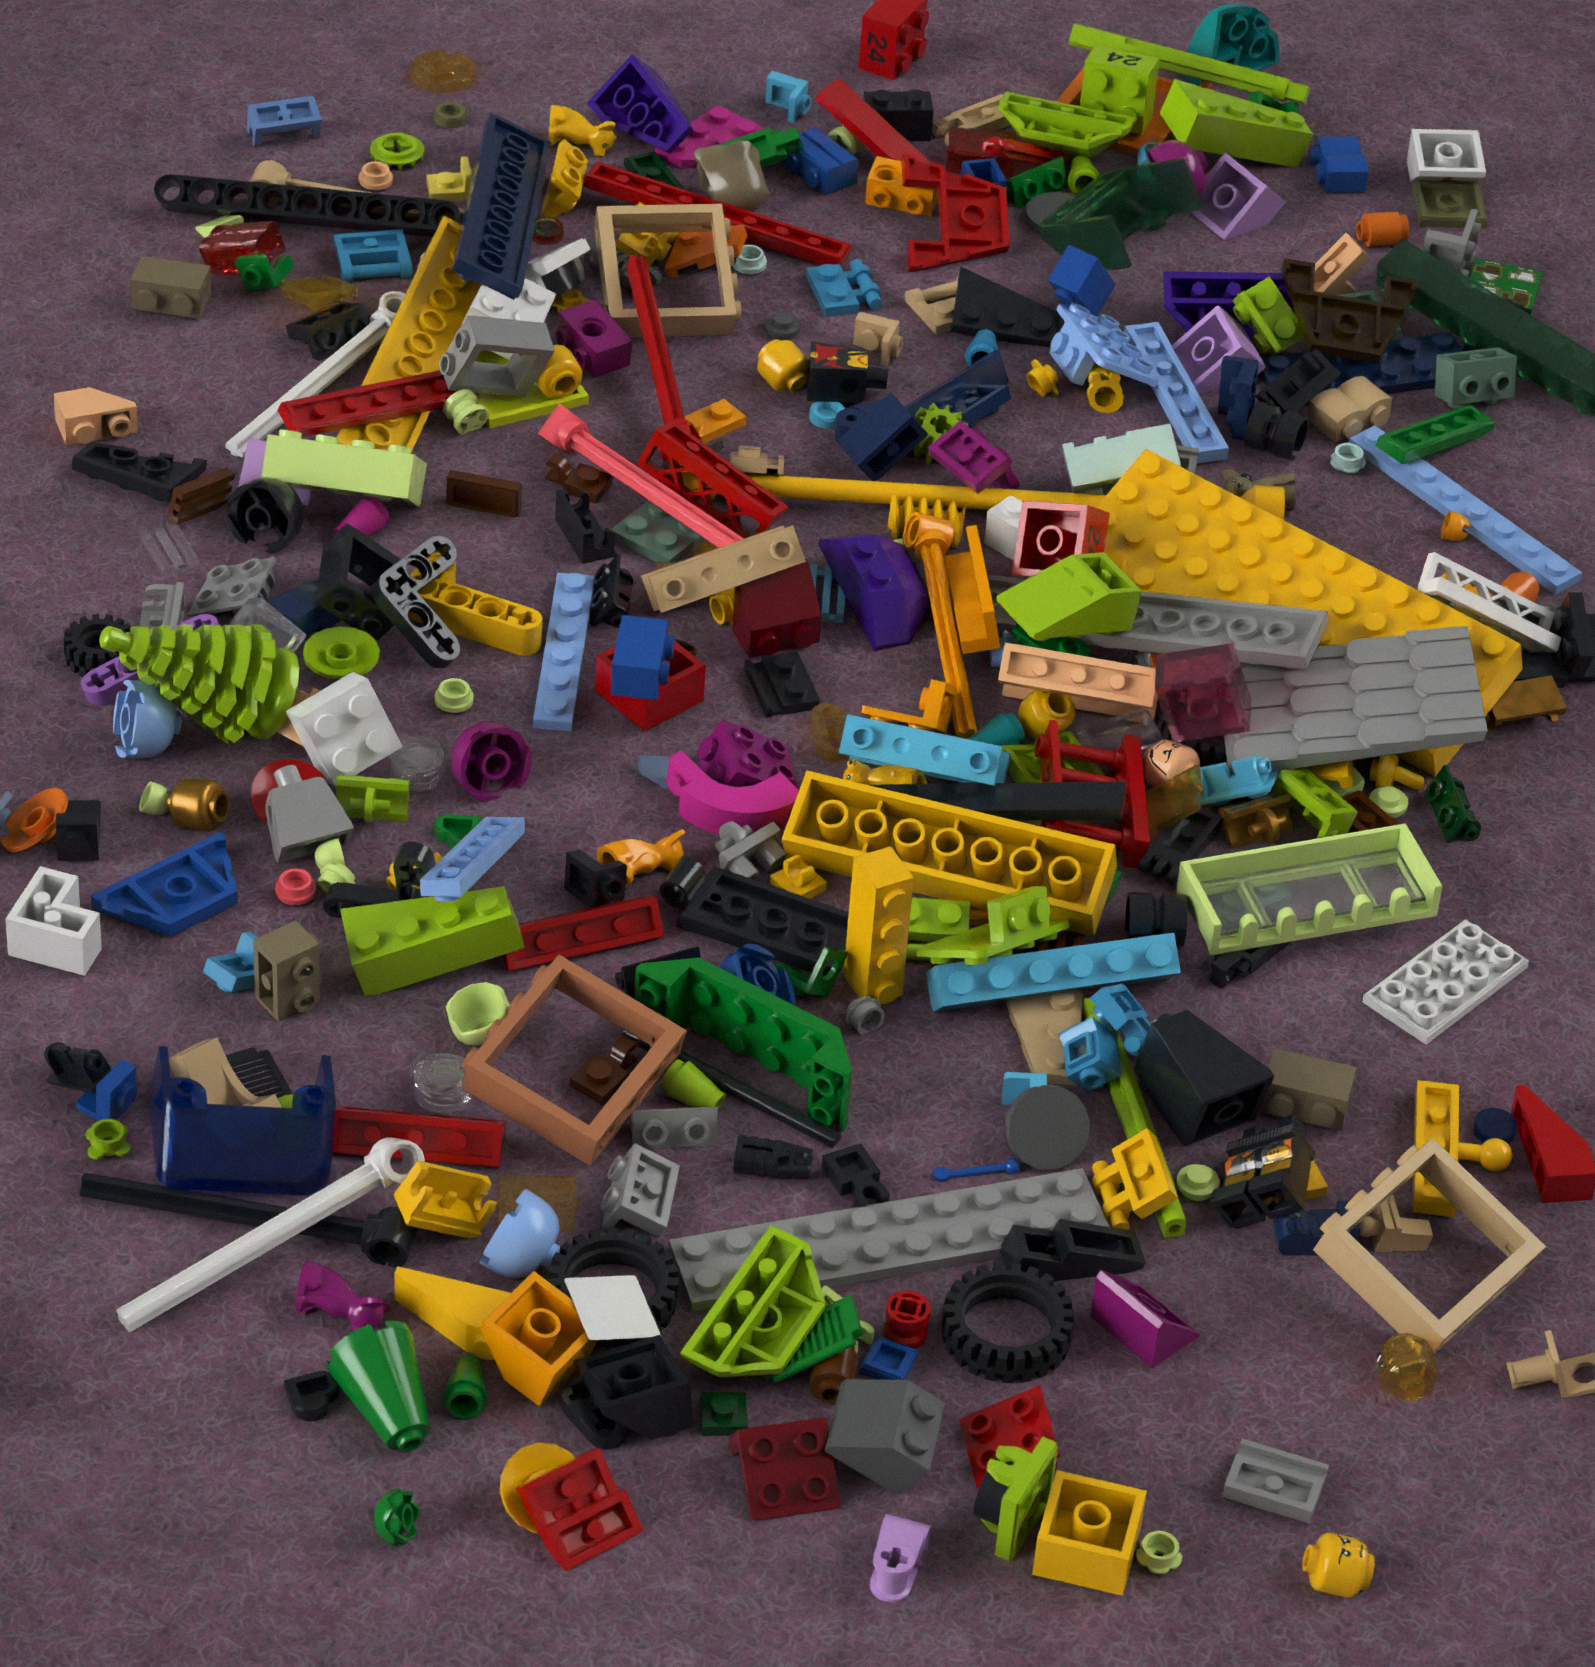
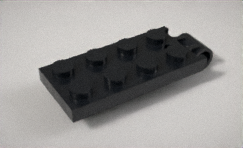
[659,857,849,977]

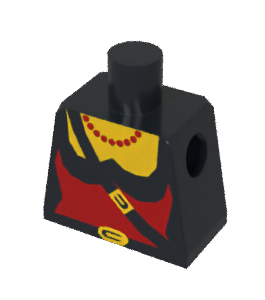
[806,341,888,403]

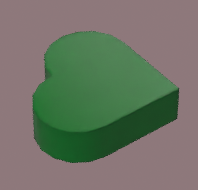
[434,814,481,850]

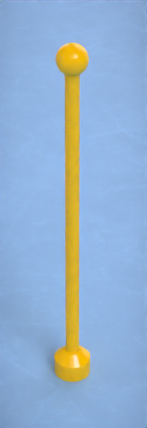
[679,464,1285,520]

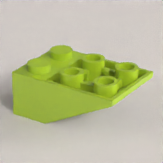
[996,552,1142,641]

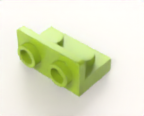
[1233,276,1304,357]

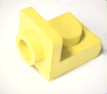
[426,156,475,201]

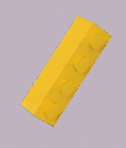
[843,846,914,1004]

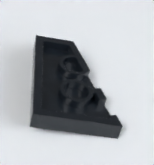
[950,267,1060,348]
[72,442,207,503]

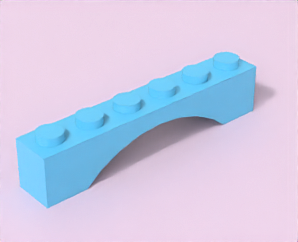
[925,933,1181,1012]

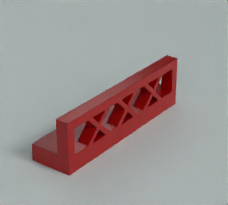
[636,420,788,539]
[502,896,664,971]
[327,1105,507,1167]

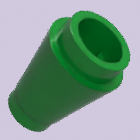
[442,1355,488,1419]

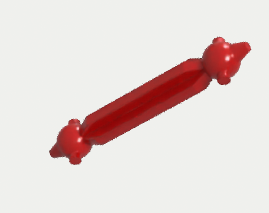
[982,136,1069,166]

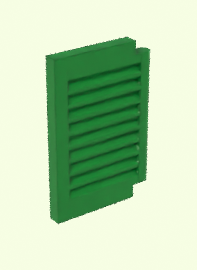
[763,1295,863,1383]

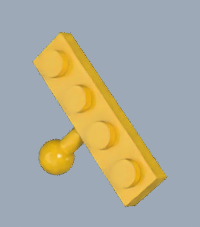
[1412,1080,1513,1217]

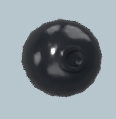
[227,477,304,554]

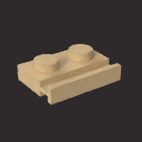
[730,446,784,475]

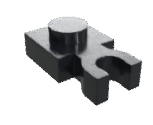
[822,1143,889,1208]

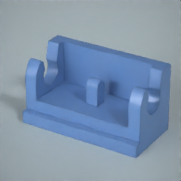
[247,96,322,146]

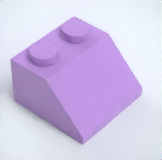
[1184,153,1286,240]
[1172,305,1266,393]

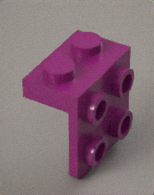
[696,719,799,790]

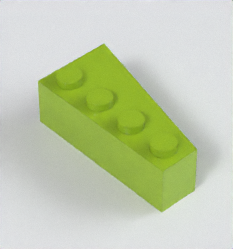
[1160,79,1313,167]
[340,886,525,996]

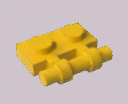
[1092,1128,1178,1230]

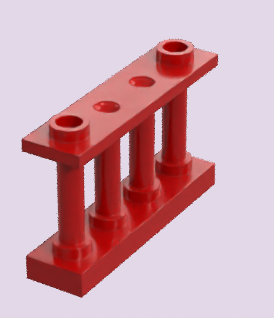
[1035,720,1150,868]

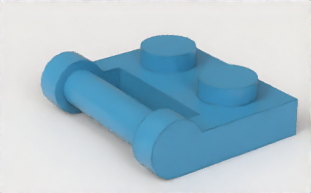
[333,229,412,284]

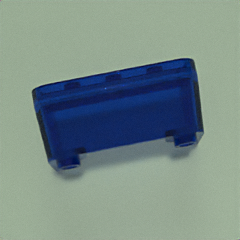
[149,1046,336,1196]

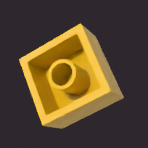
[1032,1470,1147,1596]

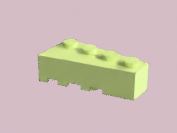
[261,430,427,507]

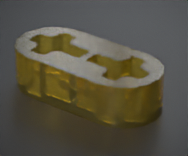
[810,703,849,763]

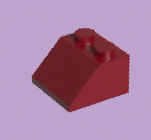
[732,559,821,658]

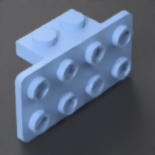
[1049,303,1159,387]

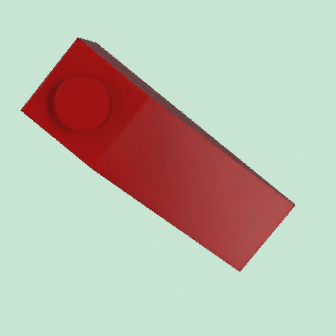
[1511,1085,1595,1203]

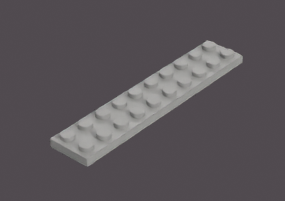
[957,575,1328,669]
[668,1168,1109,1312]

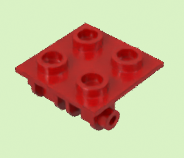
[959,1385,1061,1488]

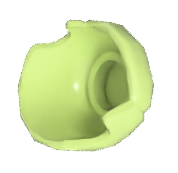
[446,982,510,1046]

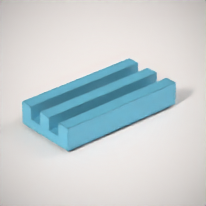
[810,564,845,623]

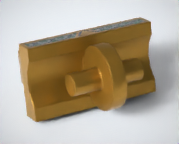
[1219,791,1293,849]

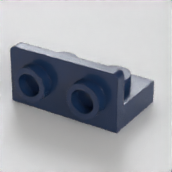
[1218,355,1259,441]

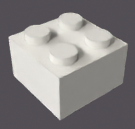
[286,672,403,787]

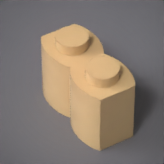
[1308,376,1392,443]

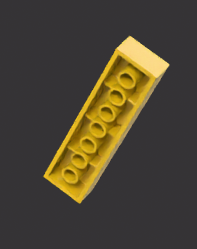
[782,770,1117,937]

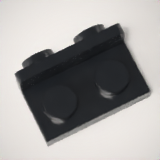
[285,301,370,361]

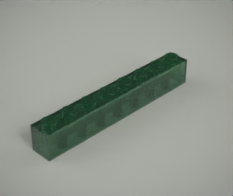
[1376,239,1595,417]

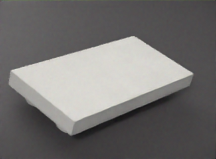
[1362,919,1529,1045]

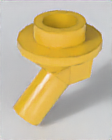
[1370,754,1424,790]

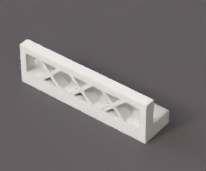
[1417,552,1562,653]

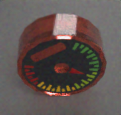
[532,217,564,245]

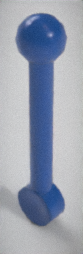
[933,1158,1021,1182]

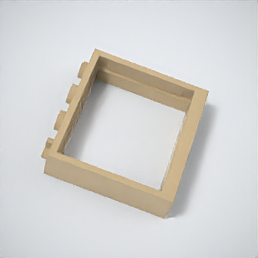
[594,204,742,338]
[1313,1138,1546,1358]

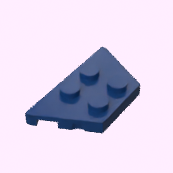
[91,832,238,937]

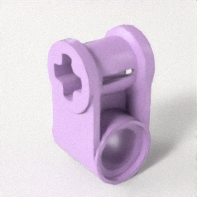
[870,1514,932,1602]

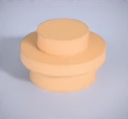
[359,161,393,190]

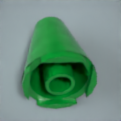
[326,1320,430,1452]

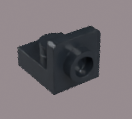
[564,849,627,908]

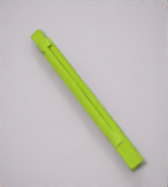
[1069,23,1310,105]
[1083,998,1186,1238]

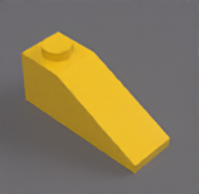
[394,1266,511,1360]

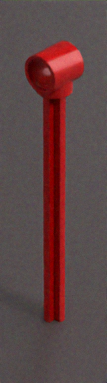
[626,255,703,468]

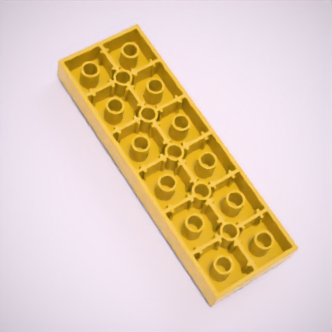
[1096,449,1523,777]

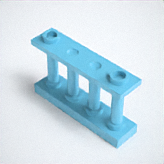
[839,714,1011,786]

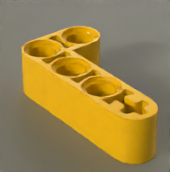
[408,553,542,656]

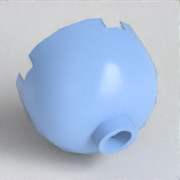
[113,680,182,759]
[479,1189,561,1279]

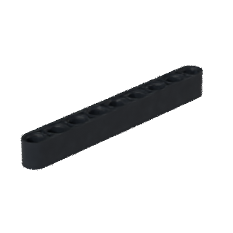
[154,174,463,237]

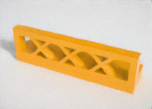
[944,525,1000,654]

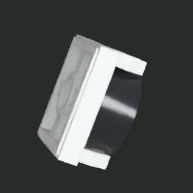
[525,238,591,297]

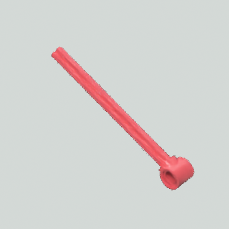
[538,404,744,548]

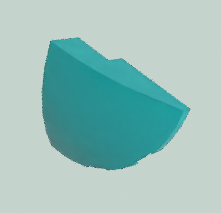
[1183,3,1279,86]

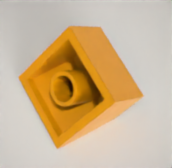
[480,1271,597,1407]

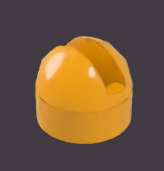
[1441,510,1470,542]

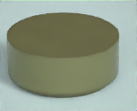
[434,102,467,128]

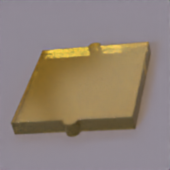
[1145,765,1204,836]
[495,1175,580,1232]

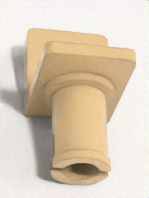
[1506,1330,1595,1397]

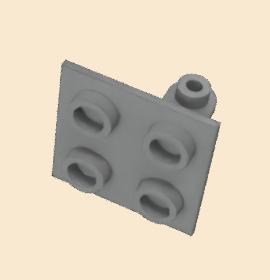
[187,557,277,626]

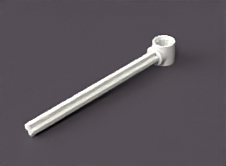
[225,291,405,458]
[116,1137,425,1333]

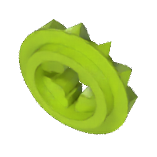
[370,133,424,171]

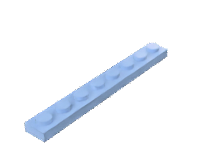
[1349,425,1583,595]

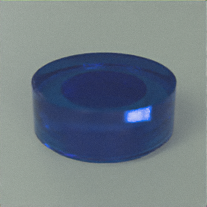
[1473,1108,1517,1144]

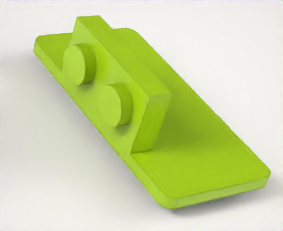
[916,886,1070,965]

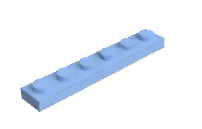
[1124,322,1229,463]
[533,573,595,732]
[420,817,525,902]

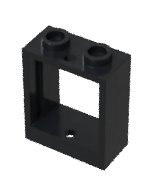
[315,523,401,640]

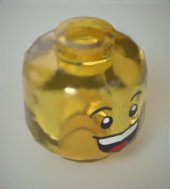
[1376,1333,1438,1401]

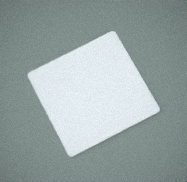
[564,1275,661,1340]

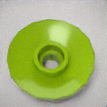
[302,626,380,679]

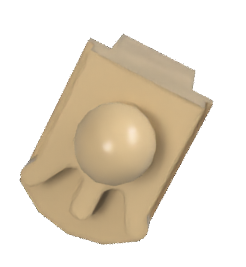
[1359,1195,1433,1252]

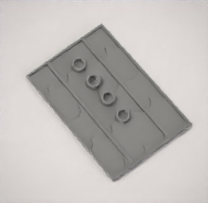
[1215,626,1488,775]

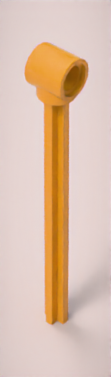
[903,511,977,739]

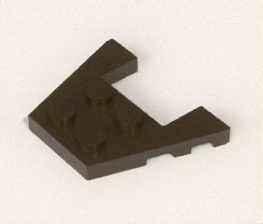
[1281,258,1418,364]

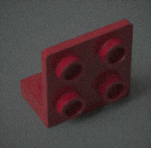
[728,1417,841,1521]

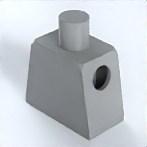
[265,765,354,864]

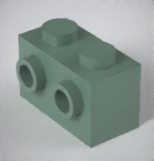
[1435,347,1517,408]

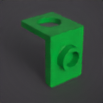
[771,947,848,997]

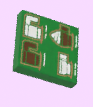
[1466,258,1543,318]

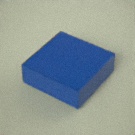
[859,1336,918,1380]

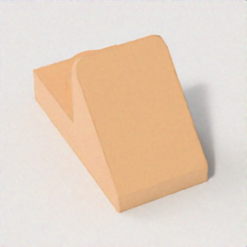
[1314,233,1370,295]

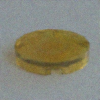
[410,49,476,93]

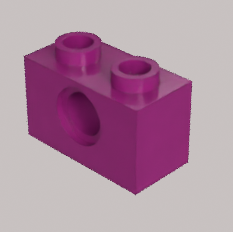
[555,299,633,378]

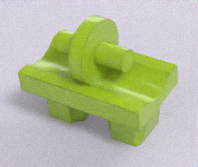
[336,775,410,823]

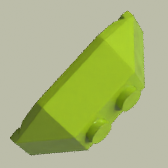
[998,92,1136,159]
[680,1225,825,1377]

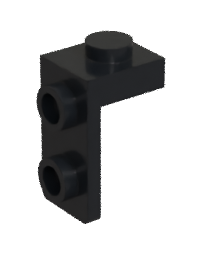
[56,800,101,861]

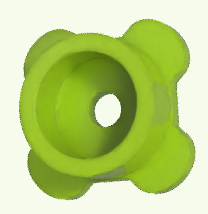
[85,1119,131,1160]

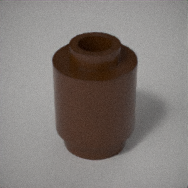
[809,1346,858,1405]

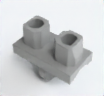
[715,821,787,880]

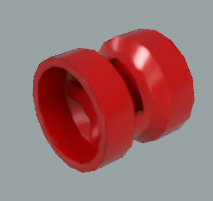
[884,1290,930,1349]

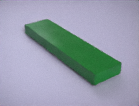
[1376,405,1496,464]

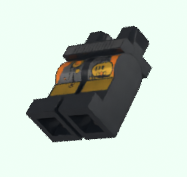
[1210,1115,1315,1229]

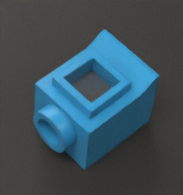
[1059,1017,1122,1092]

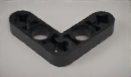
[370,535,460,668]
[323,842,436,918]

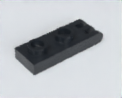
[1138,802,1223,886]

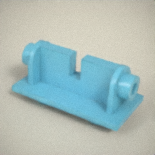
[1193,755,1279,806]

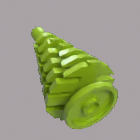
[99,624,299,745]

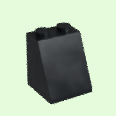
[1133,1010,1274,1146]

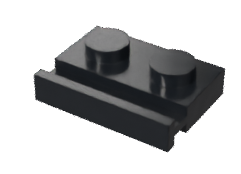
[744,652,820,718]

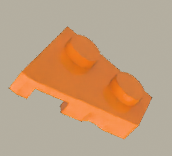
[664,225,747,278]

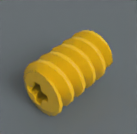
[888,493,966,549]

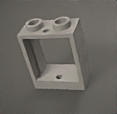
[439,315,554,397]

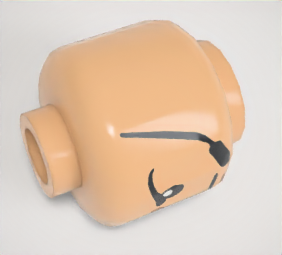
[1142,740,1200,796]

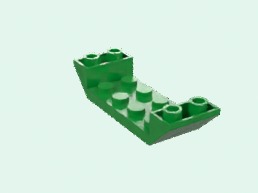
[635,958,852,1132]

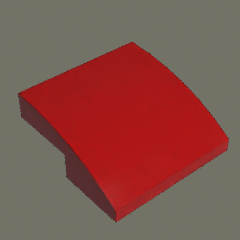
[515,1447,644,1571]

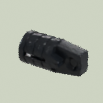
[733,1134,813,1179]

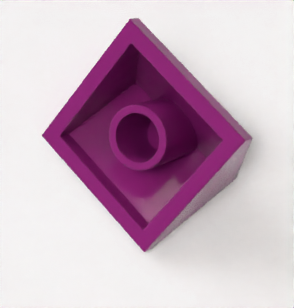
[1090,1270,1201,1368]

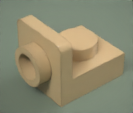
[853,311,903,366]

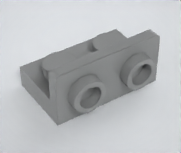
[601,1143,680,1237]

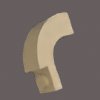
[167,1037,283,1147]

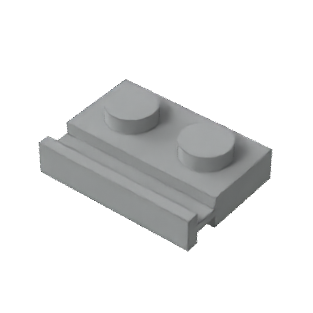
[1222,1439,1329,1524]

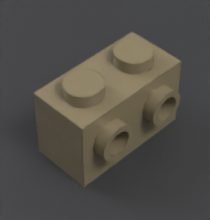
[130,256,211,319]
[253,920,322,1021]
[1259,1048,1357,1131]

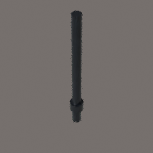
[622,1029,842,1148]

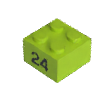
[1080,45,1160,134]

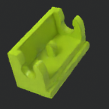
[1271,768,1358,838]

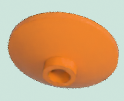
[1,788,68,852]

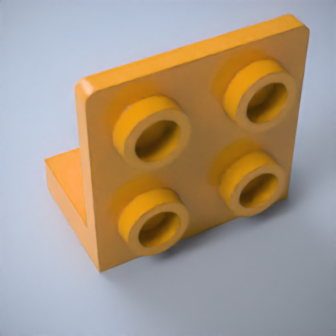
[861,679,956,734]

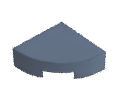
[637,756,670,790]

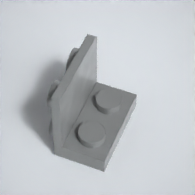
[1416,209,1482,300]

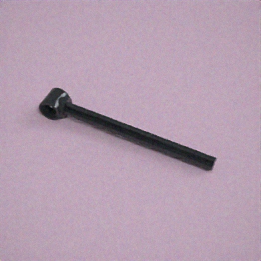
[79,1173,418,1267]

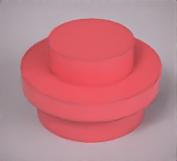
[275,868,316,905]

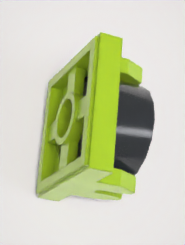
[974,1437,1058,1561]

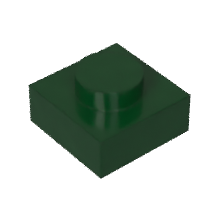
[700,1392,748,1436]

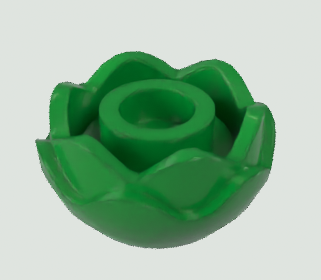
[374,1488,420,1547]

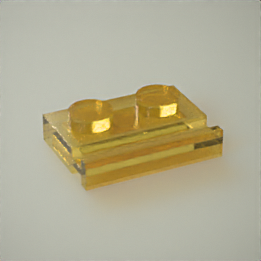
[280,274,357,311]

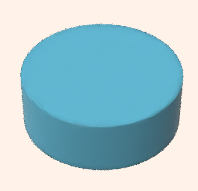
[809,402,845,429]

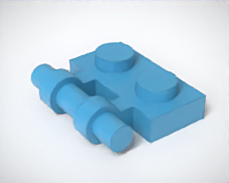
[806,259,882,317]
[1090,984,1151,1056]

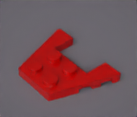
[901,153,1010,272]

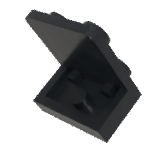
[1554,592,1595,681]

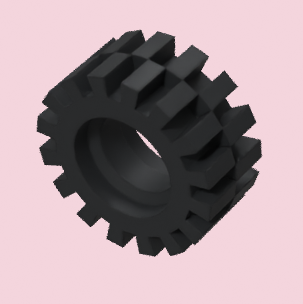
[63,614,131,677]

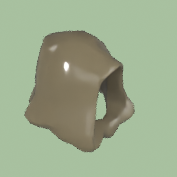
[693,140,770,212]

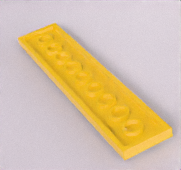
[336,216,482,452]

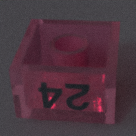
[1155,643,1251,742]

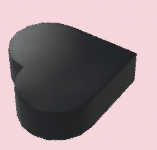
[284,1371,340,1422]

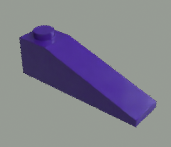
[587,54,693,154]

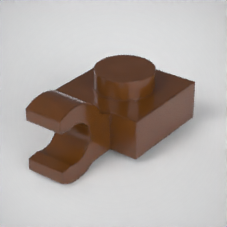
[545,454,613,504]
[570,1036,637,1105]

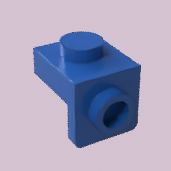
[76,1059,138,1121]

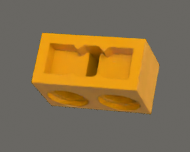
[865,157,938,217]

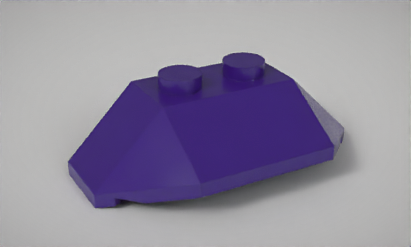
[1163,271,1296,345]
[818,534,931,651]

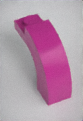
[666,750,799,834]

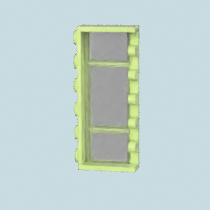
[1176,823,1442,956]

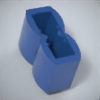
[1308,136,1368,193]

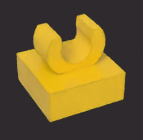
[769,854,827,899]

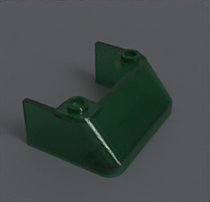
[1036,158,1203,272]

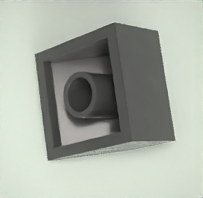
[825,1379,945,1494]

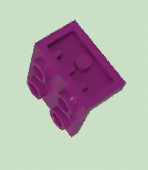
[928,420,1020,494]

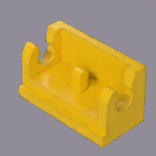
[393,1161,497,1239]

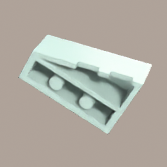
[1062,424,1181,495]

